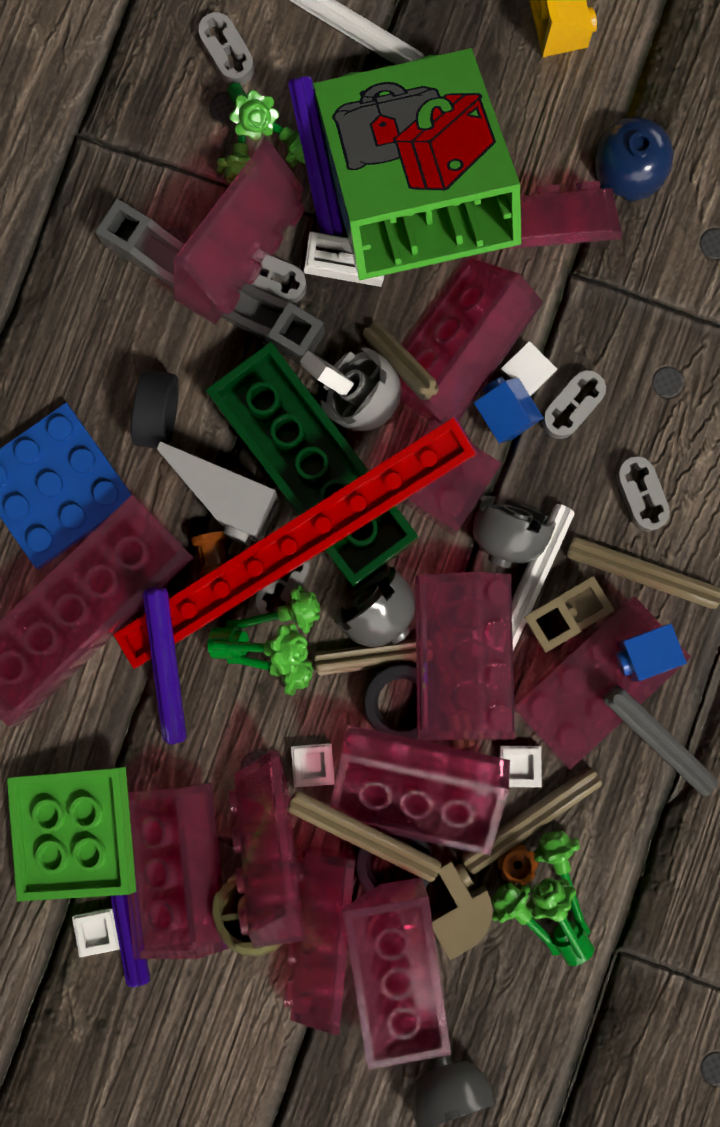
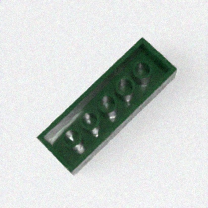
[206,342,419,589]

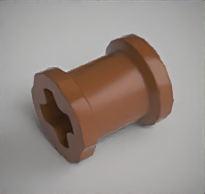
[191,531,228,579]

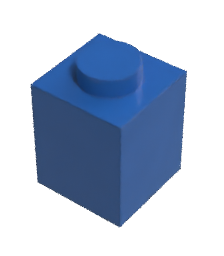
[474,377,544,444]
[615,623,687,682]

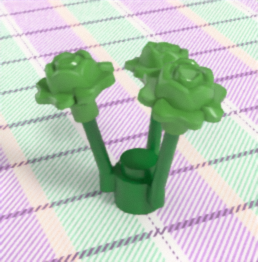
[207,584,320,696]
[491,830,595,966]

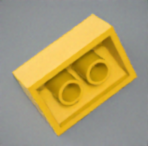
[529,0,597,58]

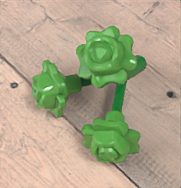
[216,82,305,187]

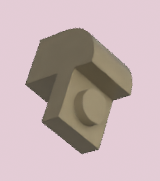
[524,576,615,653]
[428,857,493,960]

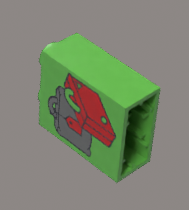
[313,48,521,281]

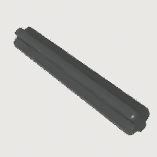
[604,685,718,796]

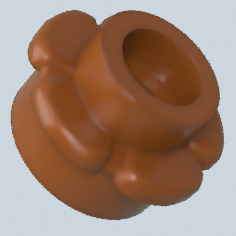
[497,844,538,885]

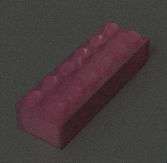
[0,495,195,727]

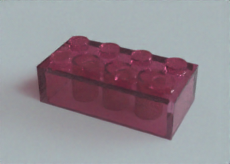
[509,596,691,770]
[330,725,510,855]

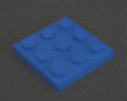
[0,402,137,570]

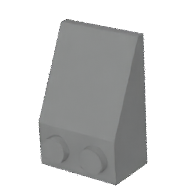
[157,442,280,546]

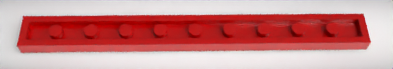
[113,417,479,669]

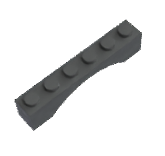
[95,199,325,365]

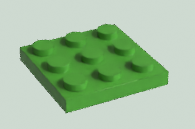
[7,767,136,902]

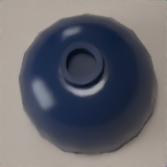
[592,117,674,201]

